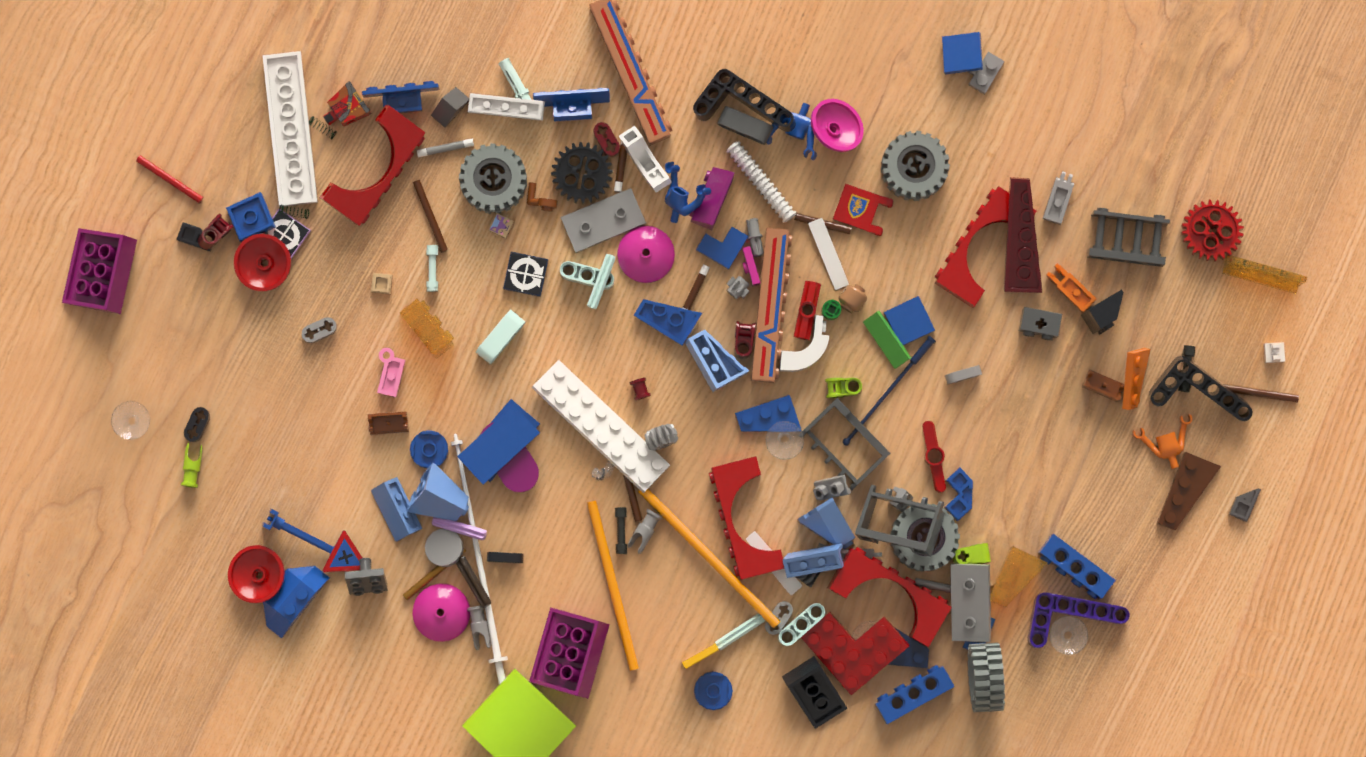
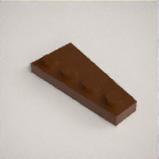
[1157,452,1221,530]

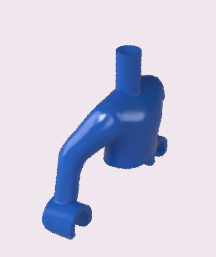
[766,103,817,160]
[665,162,711,223]

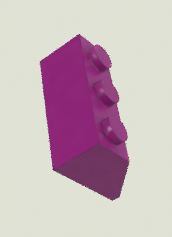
[689,167,735,230]

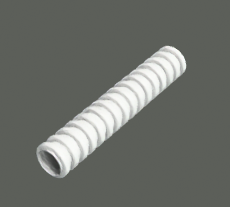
[726,141,797,223]

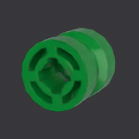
[821,300,841,320]

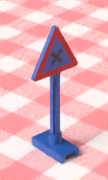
[262,508,363,572]

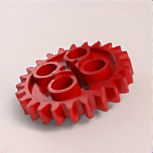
[1181,199,1244,262]

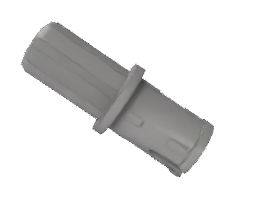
[746,218,764,257]

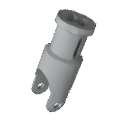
[627,509,663,554]
[467,605,491,650]

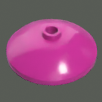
[811,99,864,152]
[617,226,675,283]
[412,584,470,642]

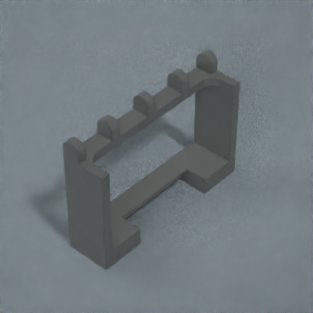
[799,398,891,491]
[855,485,945,557]

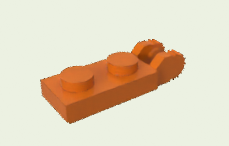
[1046,263,1097,313]

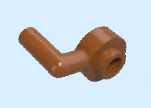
[527,182,558,212]

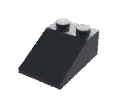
[782,656,848,729]

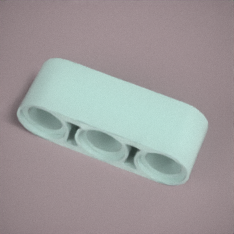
[560,261,614,290]
[476,310,525,364]
[778,603,825,646]

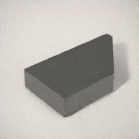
[1228,488,1261,522]

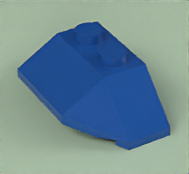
[263,566,330,638]

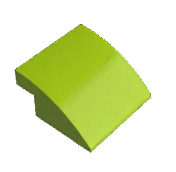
[462,668,576,757]

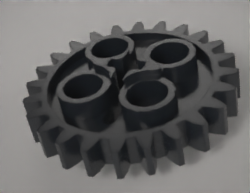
[551,142,613,204]

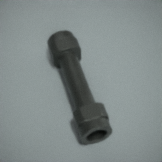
[1178,345,1196,392]
[615,507,627,554]

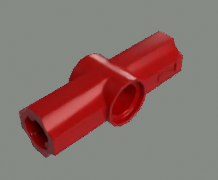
[793,281,821,340]

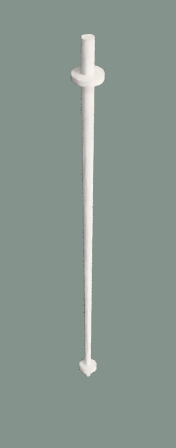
[451,434,508,685]

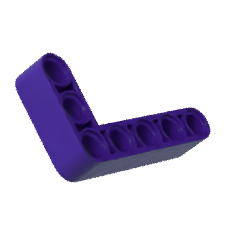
[1028,592,1130,648]

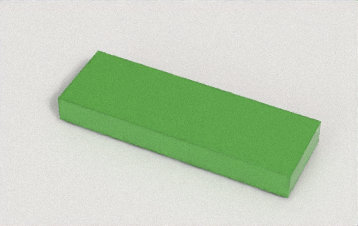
[863,311,911,369]

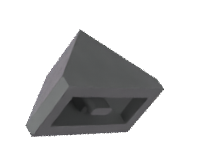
[431,87,469,128]

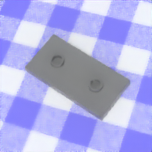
[561,188,646,253]
[951,563,991,642]

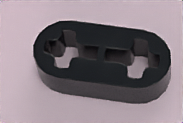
[184,407,210,442]
[487,552,524,563]

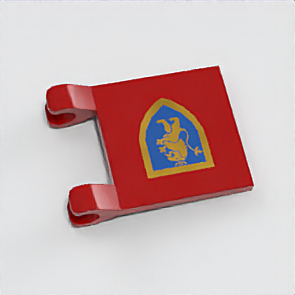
[833,183,893,236]

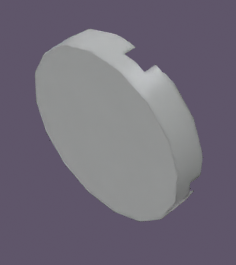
[425,529,464,567]

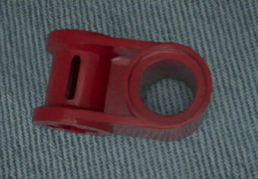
[198,213,234,250]
[734,321,756,359]

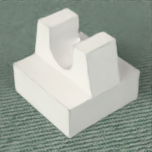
[1263,342,1285,363]

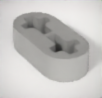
[301,317,337,343]
[945,365,982,385]
[765,601,793,635]

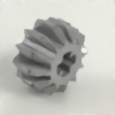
[645,424,678,450]

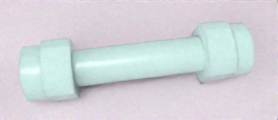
[426,245,438,292]

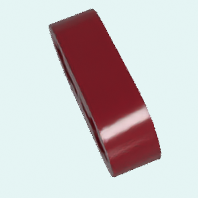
[593,122,620,157]

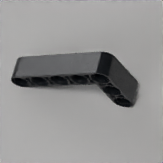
[693,69,796,132]
[1149,356,1253,421]

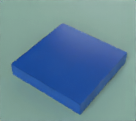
[942,32,983,75]
[226,192,276,243]
[884,296,935,345]

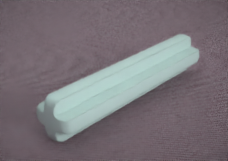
[587,254,615,309]
[715,613,766,650]

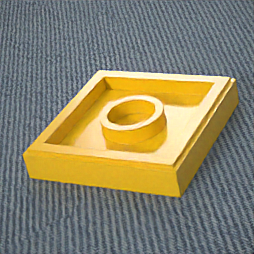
[681,643,719,669]

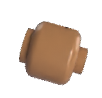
[839,284,867,313]

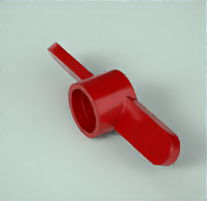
[922,421,946,493]

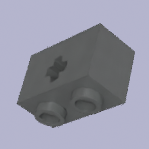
[1018,307,1062,341]

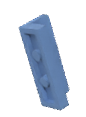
[371,477,422,542]
[783,543,844,578]

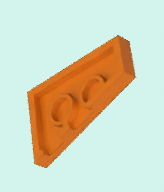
[1122,348,1151,410]

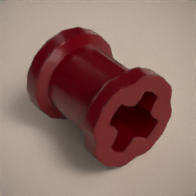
[629,377,651,401]

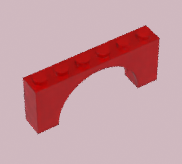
[319,105,426,226]
[935,186,1037,308]
[709,456,785,580]
[827,547,952,647]

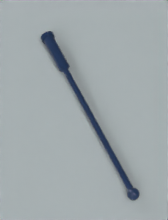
[843,336,936,446]

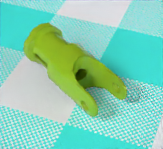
[181,443,203,488]

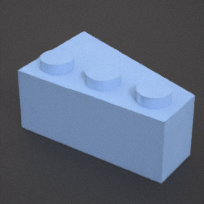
[685,330,749,392]

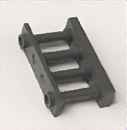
[1087,208,1170,267]

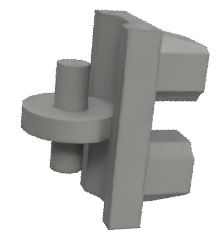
[813,475,851,500]

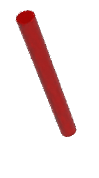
[136,155,204,204]

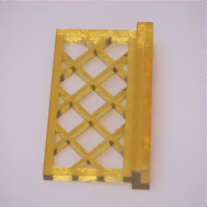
[1222,255,1307,294]

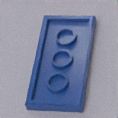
[457,405,540,485]

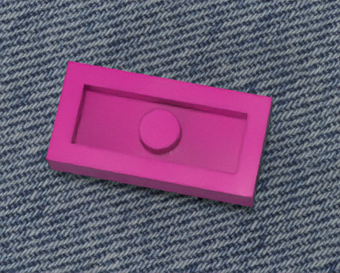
[742,246,760,287]

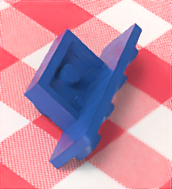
[362,81,439,113]
[533,88,610,121]

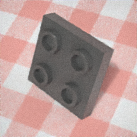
[345,558,388,596]

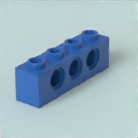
[1038,534,1116,600]
[875,665,955,724]

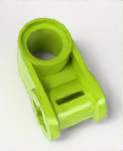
[825,378,862,398]
[952,543,991,564]

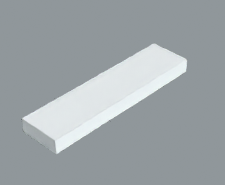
[468,93,545,121]

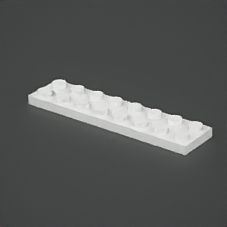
[263,51,318,207]
[532,360,670,493]

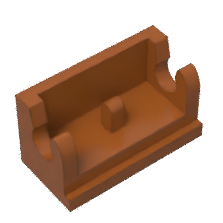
[1082,369,1124,402]
[367,411,409,435]

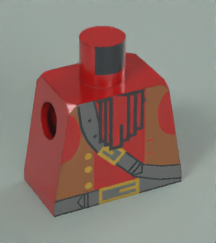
[323,81,372,127]

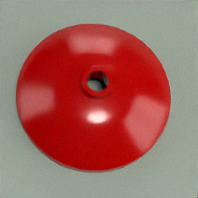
[234,234,291,291]
[228,545,285,603]

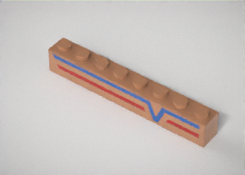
[589,0,672,146]
[751,228,792,383]

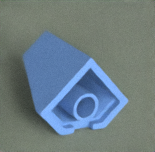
[407,463,469,521]
[797,498,855,549]

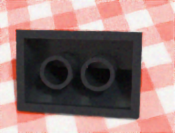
[1081,289,1124,335]

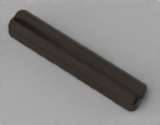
[456,556,491,608]

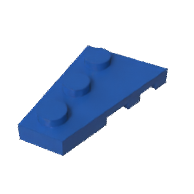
[634,299,702,346]
[735,395,802,432]

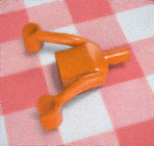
[1132,414,1192,469]

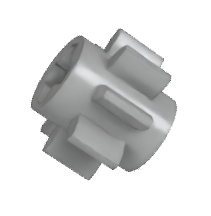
[727,276,750,299]

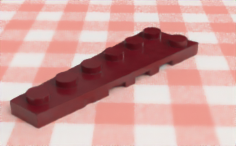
[1004,177,1042,293]

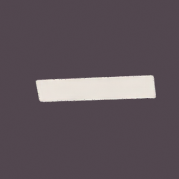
[808,218,849,290]
[746,531,802,595]

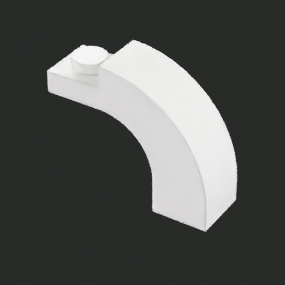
[619,126,672,192]
[779,315,829,372]

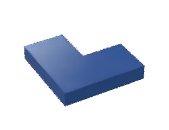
[696,227,748,269]

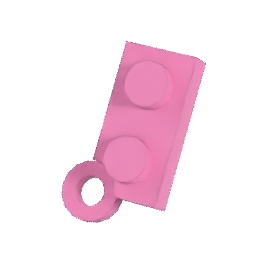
[377,348,406,397]

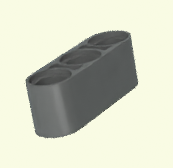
[717,106,774,145]

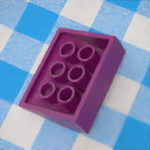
[62,228,137,314]
[529,607,610,699]

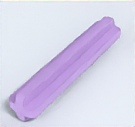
[432,517,487,540]

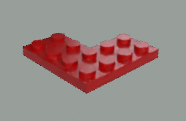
[801,612,910,695]

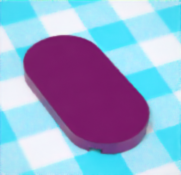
[481,422,539,492]

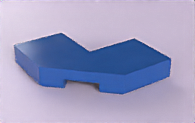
[944,467,973,521]

